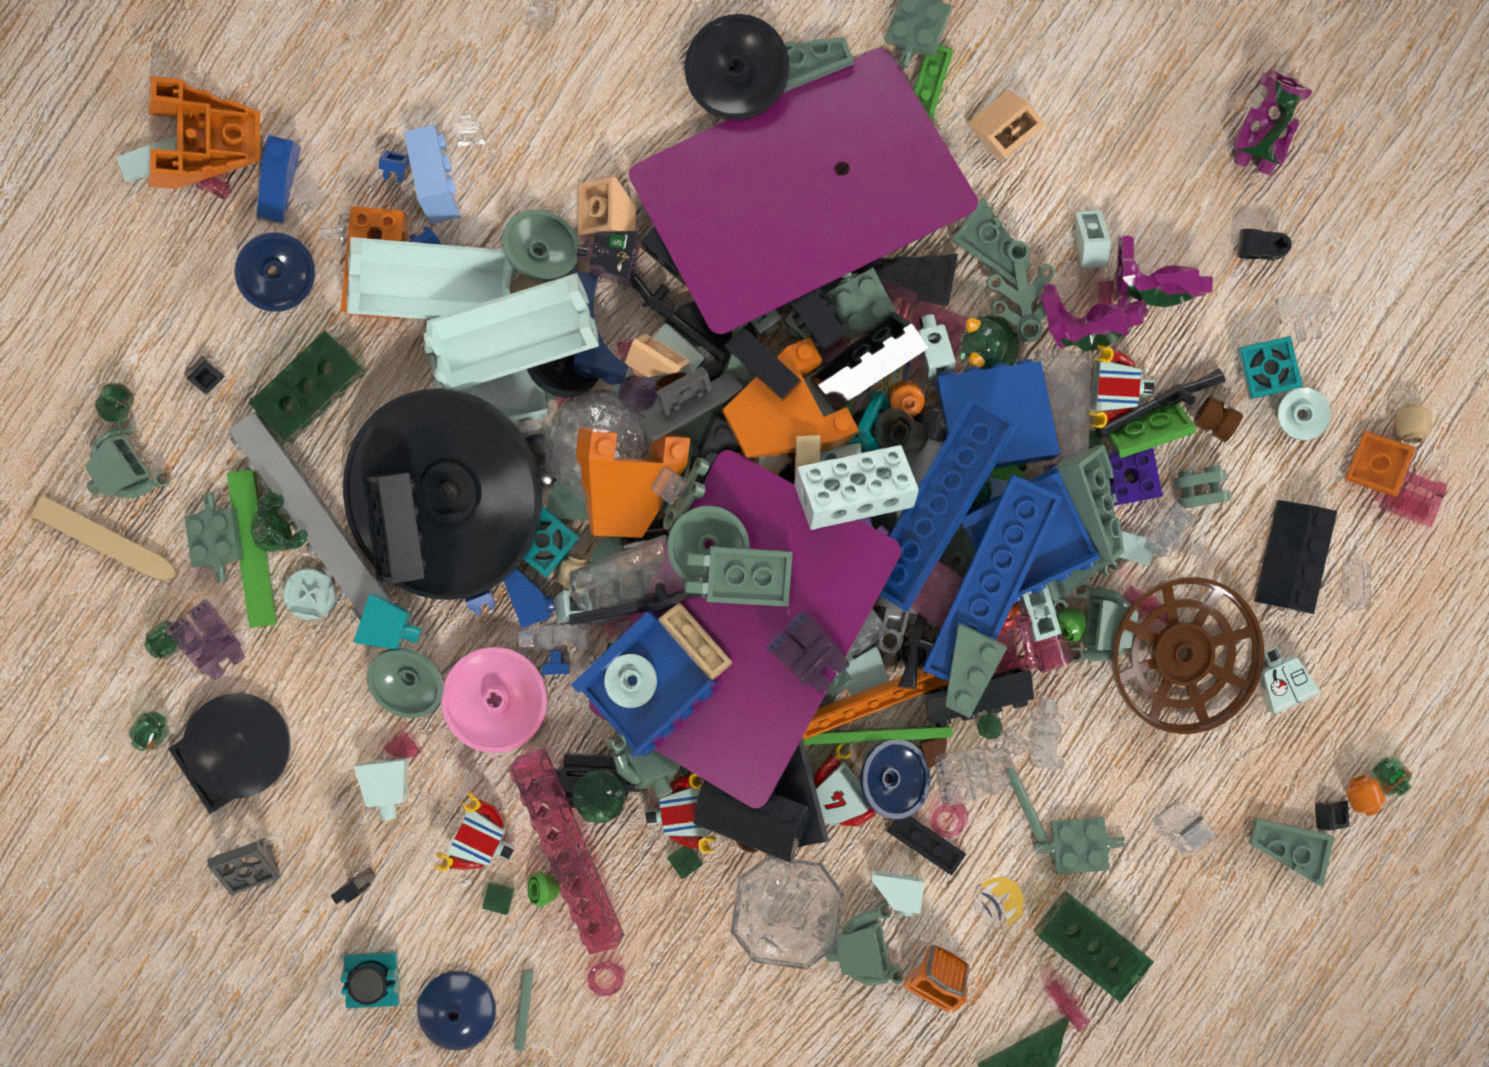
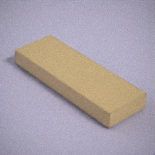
[659,602,732,681]

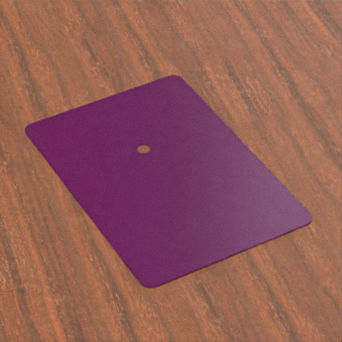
[629,48,978,334]
[589,450,901,808]

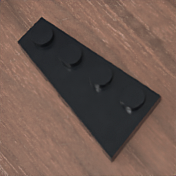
[852,254,958,306]

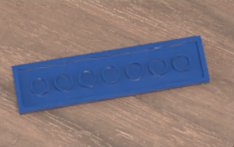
[880,396,1019,612]
[922,474,1063,681]

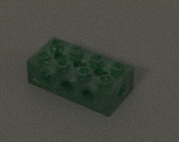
[249,330,367,443]
[1033,889,1154,1003]

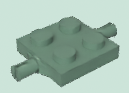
[884,0,953,68]
[826,266,897,339]
[184,493,244,583]
[1034,817,1125,874]

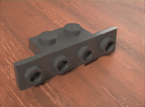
[638,366,743,441]

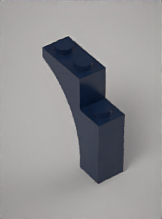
[572,269,628,385]

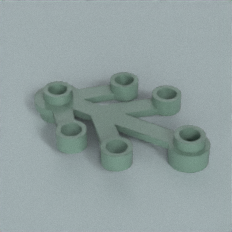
[986,240,1055,342]
[661,440,709,534]

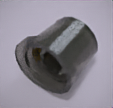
[874,408,928,455]

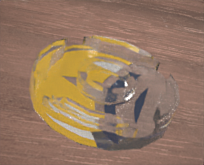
[973,876,1025,929]

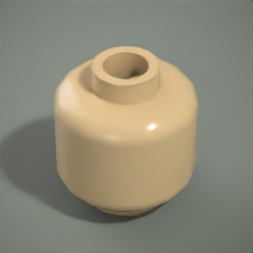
[1395,403,1432,444]
[557,553,592,591]

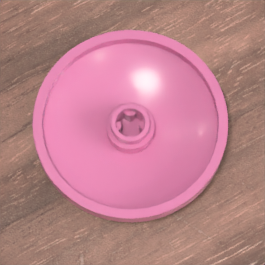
[441,647,548,753]

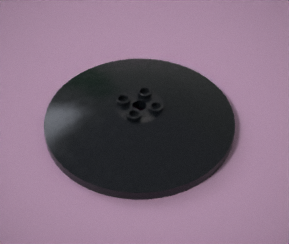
[343,388,543,600]

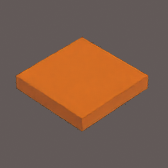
[1345,431,1416,498]

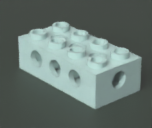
[794,445,919,530]

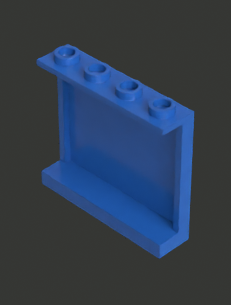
[933,359,1060,469]
[961,468,1100,604]
[571,612,718,757]

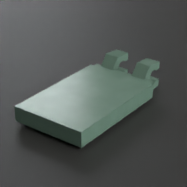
[684,546,793,606]

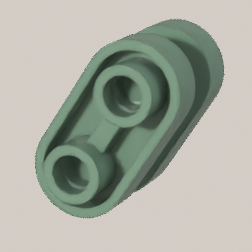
[1174,465,1231,510]

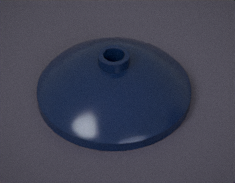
[234,232,315,312]
[860,739,931,819]
[417,971,496,1051]

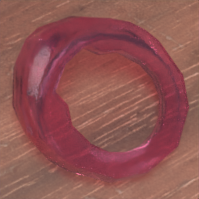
[931,801,968,838]
[587,961,625,996]

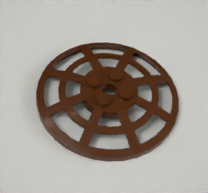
[1111,576,1264,734]

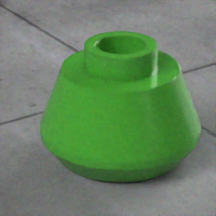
[1056,608,1087,642]
[527,871,560,908]

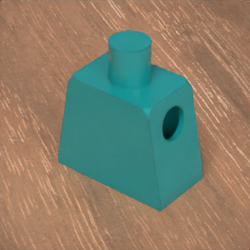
[353,593,422,649]

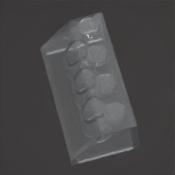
[569,534,685,628]

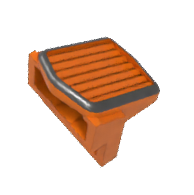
[903,945,970,1013]

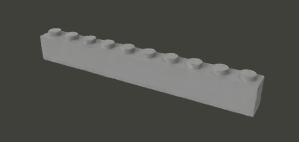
[228,411,411,625]

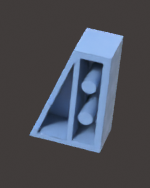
[404,124,461,225]

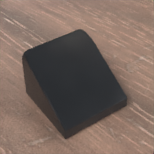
[185,356,224,395]
[1315,801,1350,831]

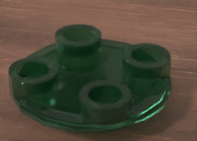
[573,770,626,823]

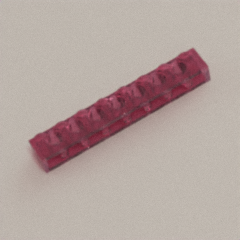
[509,748,624,955]

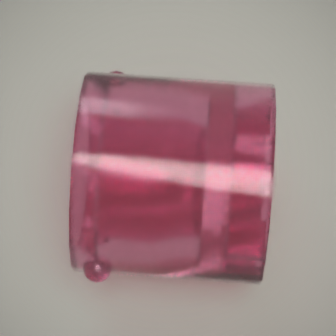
[1029,631,1074,673]

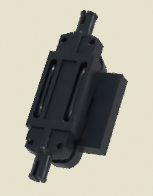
[528,753,646,810]

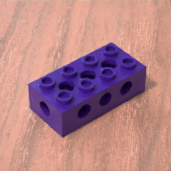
[1044,447,1163,506]

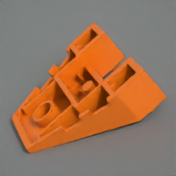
[148,76,260,189]
[722,338,859,458]
[576,427,690,537]

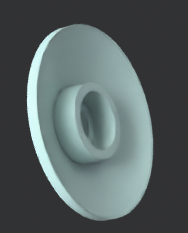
[1278,388,1331,440]
[605,654,657,708]

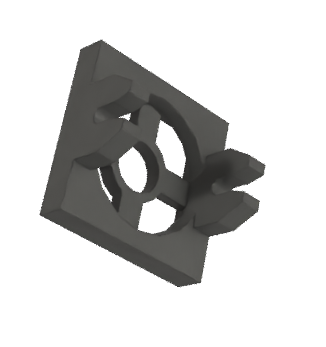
[207,838,280,895]

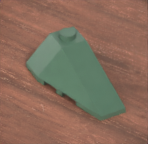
[1052,444,1124,563]

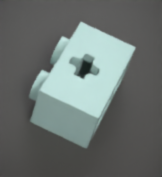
[1018,586,1062,642]

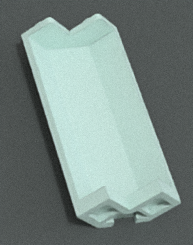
[346,237,517,319]
[424,273,599,390]

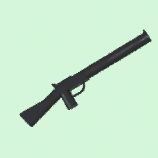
[616,265,729,363]
[1095,368,1226,438]
[569,583,702,626]
[898,588,935,689]

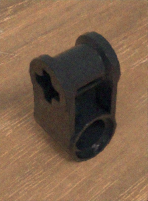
[1237,229,1292,261]

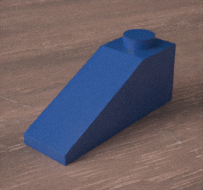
[257,135,301,223]
[504,567,556,629]

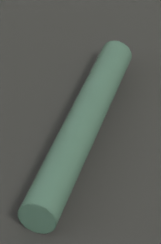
[1004,766,1047,842]
[514,970,534,1051]

